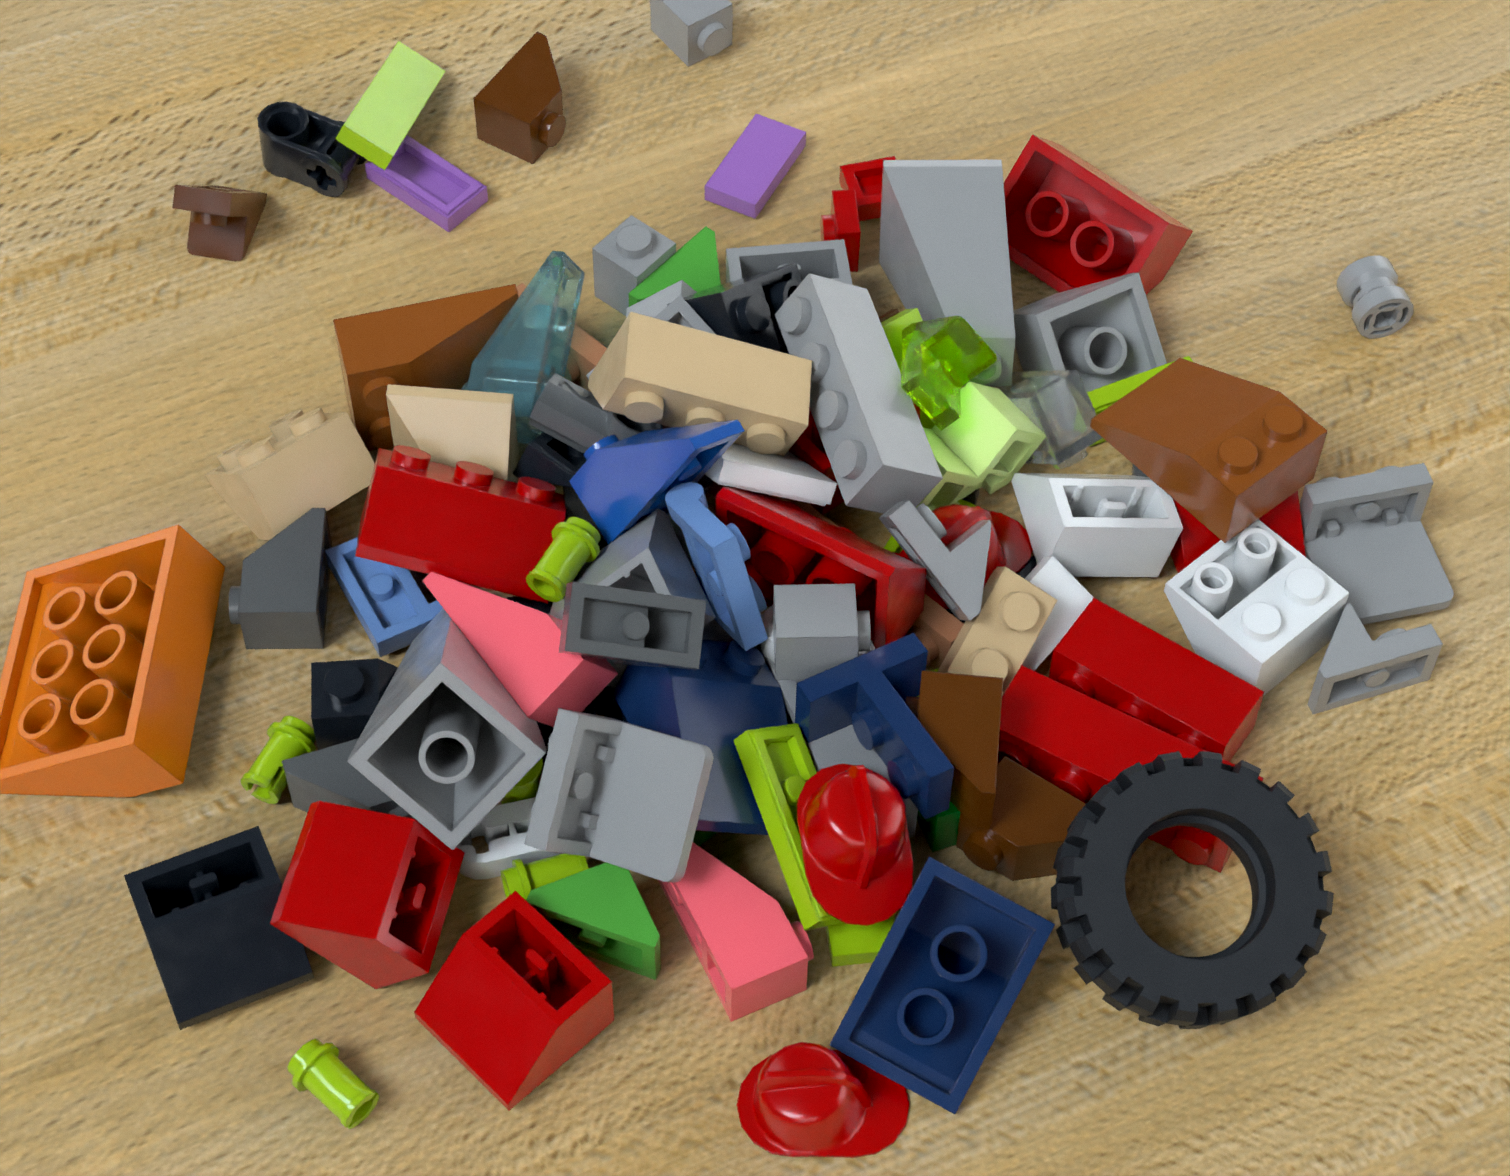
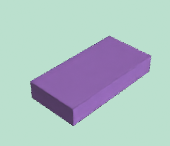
[705,114,806,219]
[365,135,488,232]

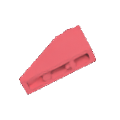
[423,572,618,727]
[658,843,814,1022]

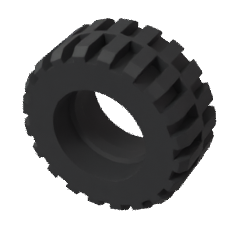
[1050,751,1334,1029]

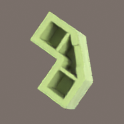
[916,381,1046,511]

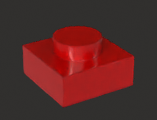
[839,156,896,222]
[820,189,861,272]

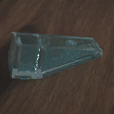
[461,251,585,444]

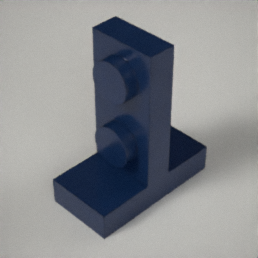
[795,633,954,820]

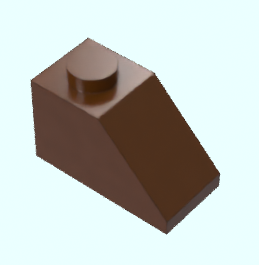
[474,32,566,164]
[905,670,1003,829]
[956,756,1086,881]

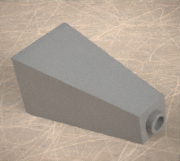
[879,159,1016,386]
[347,608,546,850]

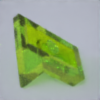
[901,315,997,431]

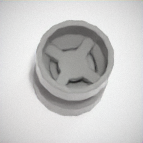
[1337,255,1414,339]

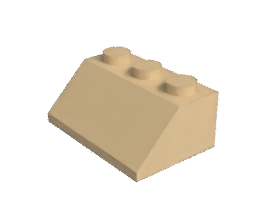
[588,312,812,456]

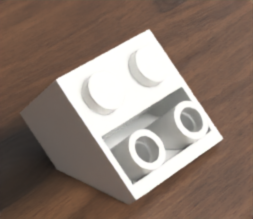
[1011,473,1183,577]
[1164,519,1349,696]

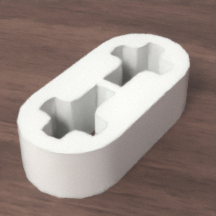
[456,797,562,880]

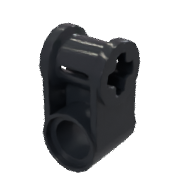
[257,101,367,197]

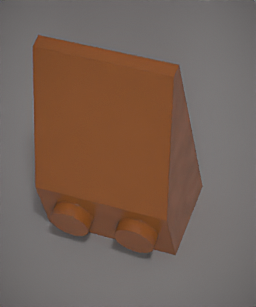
[333,284,524,452]
[1090,358,1328,543]

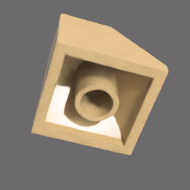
[386,384,520,483]

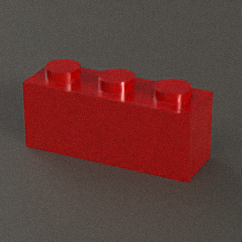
[1048,598,1264,762]

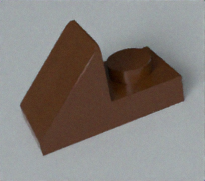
[172,185,267,262]

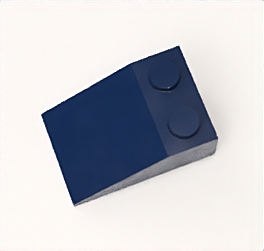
[613,639,788,835]
[829,857,1055,1114]

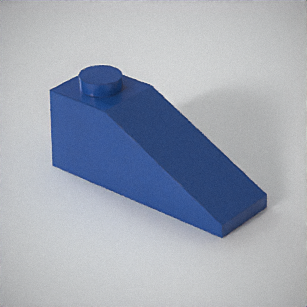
[569,419,745,544]

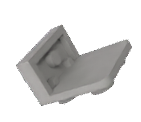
[1300,463,1454,625]
[524,708,713,883]

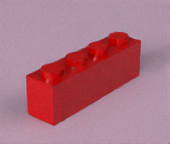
[997,665,1264,873]

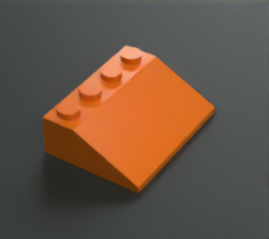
[0,524,225,798]

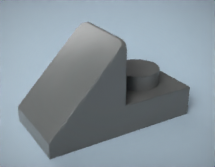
[559,582,707,669]

